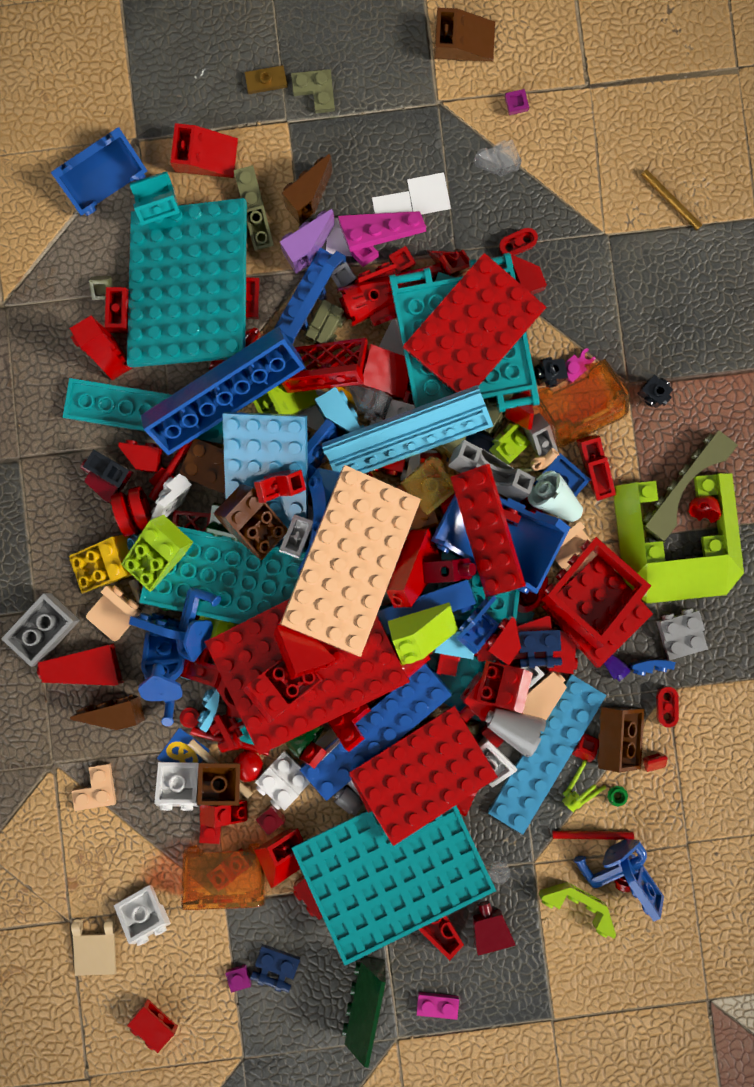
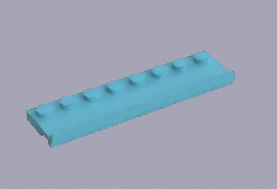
[322,385,493,473]

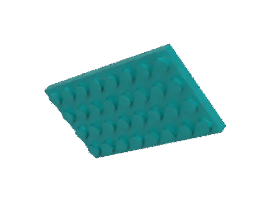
[139,526,306,624]

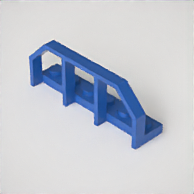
[274,248,346,345]

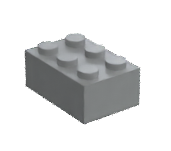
[1,593,80,667]

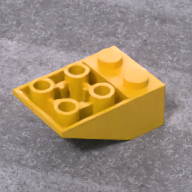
[69,535,132,594]

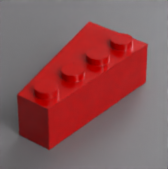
[69,315,132,381]
[418,916,464,961]

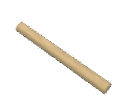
[188,739,253,799]

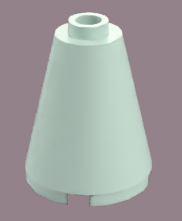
[528,470,583,522]

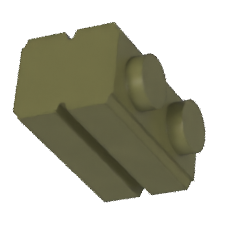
[305,300,346,344]

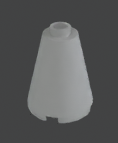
[485,708,546,758]

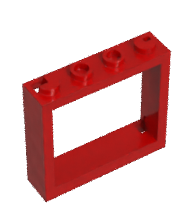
[541,537,651,649]

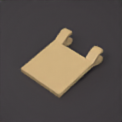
[71,918,117,976]

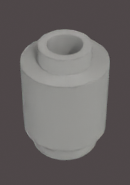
[334,786,363,816]

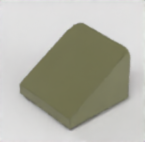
[89,276,112,300]

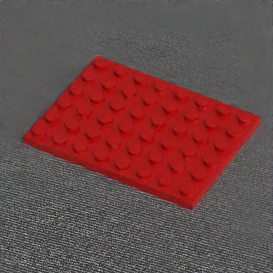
[205,599,410,755]

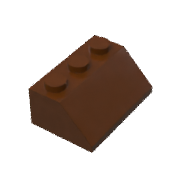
[597,706,644,773]

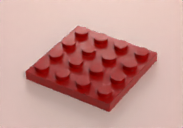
[542,555,653,668]

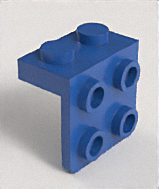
[456,595,499,654]

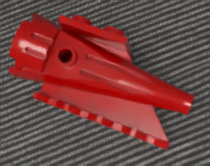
[337,262,443,328]

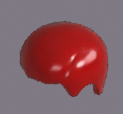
[688,495,721,523]
[233,751,263,782]

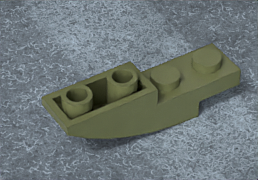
[234,165,274,251]

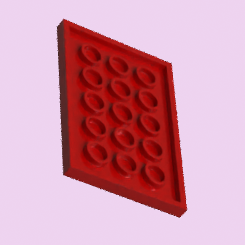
[403,253,547,393]
[349,706,498,846]

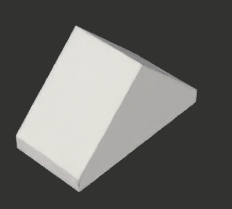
[279,514,313,558]

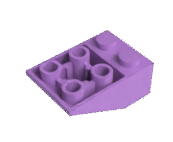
[280,209,335,274]

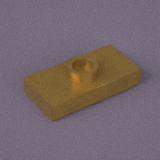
[245,65,287,94]

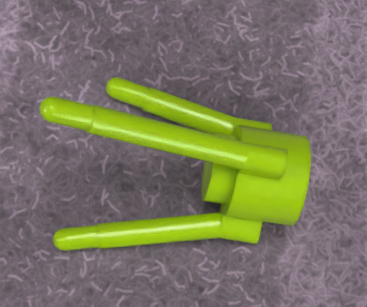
[562,760,606,812]

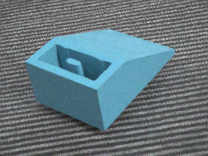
[315,387,365,434]

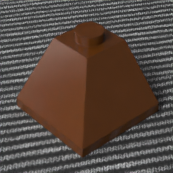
[197,763,240,805]

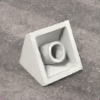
[478,737,517,787]

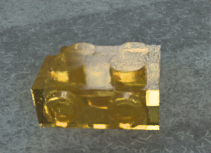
[400,456,454,515]

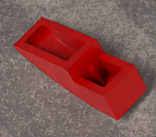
[577,434,616,501]

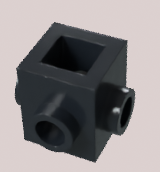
[534,357,568,388]
[637,374,673,408]

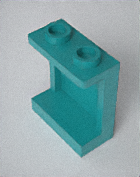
[130,172,180,226]

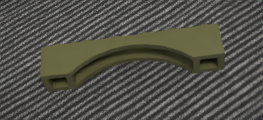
[642,430,738,541]

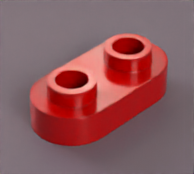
[499,228,538,256]
[656,686,679,728]

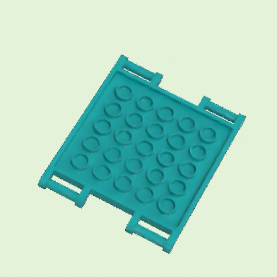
[389,252,540,413]

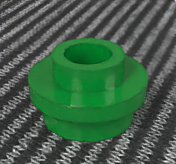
[607,786,628,807]

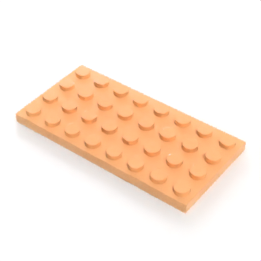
[280,465,421,657]

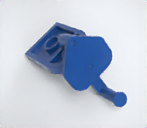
[307,419,344,509]
[129,587,221,662]
[138,632,185,726]
[574,839,664,922]

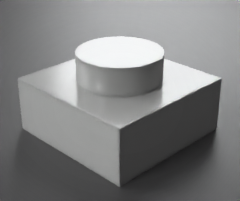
[331,262,357,288]

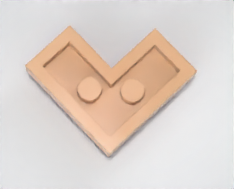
[71,763,116,811]

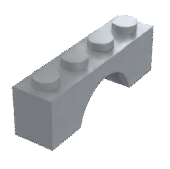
[448,440,535,502]

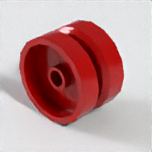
[111,486,152,537]

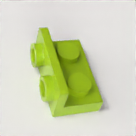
[489,423,531,465]

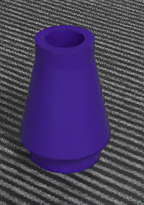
[604,655,631,682]

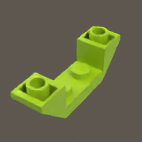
[538,882,616,939]

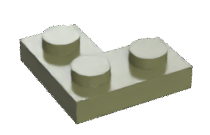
[291,69,335,113]

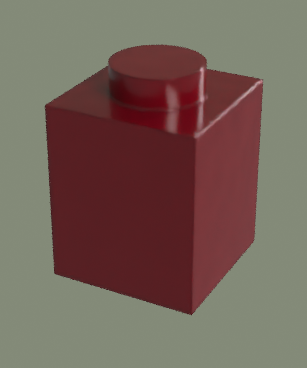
[256,804,286,836]

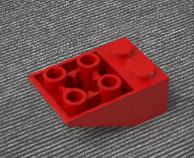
[170,123,238,178]
[243,658,323,723]

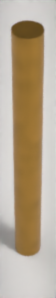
[641,169,702,231]

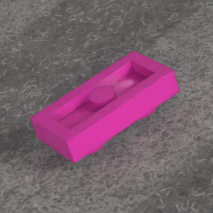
[416,992,459,1020]

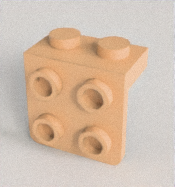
[555,521,597,577]
[86,586,142,641]

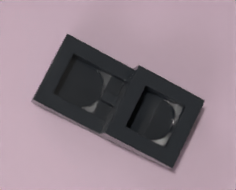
[83,449,130,488]

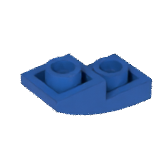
[628,659,676,676]

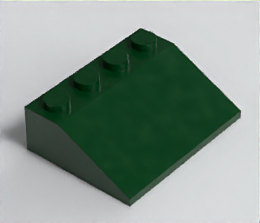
[342,956,386,1068]

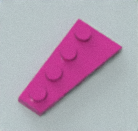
[338,211,426,252]

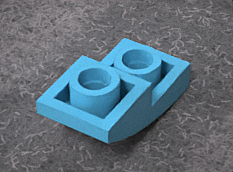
[197,687,219,732]

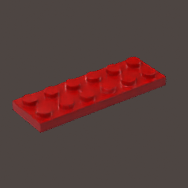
[450,464,526,597]

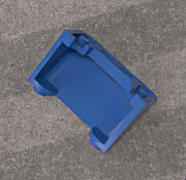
[51,127,147,216]

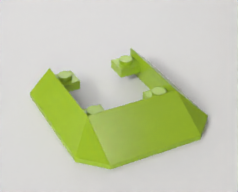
[613,473,744,604]

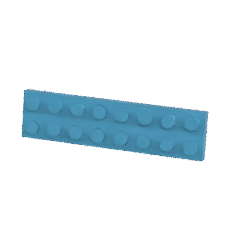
[488,674,607,835]

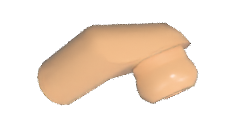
[530,448,559,471]

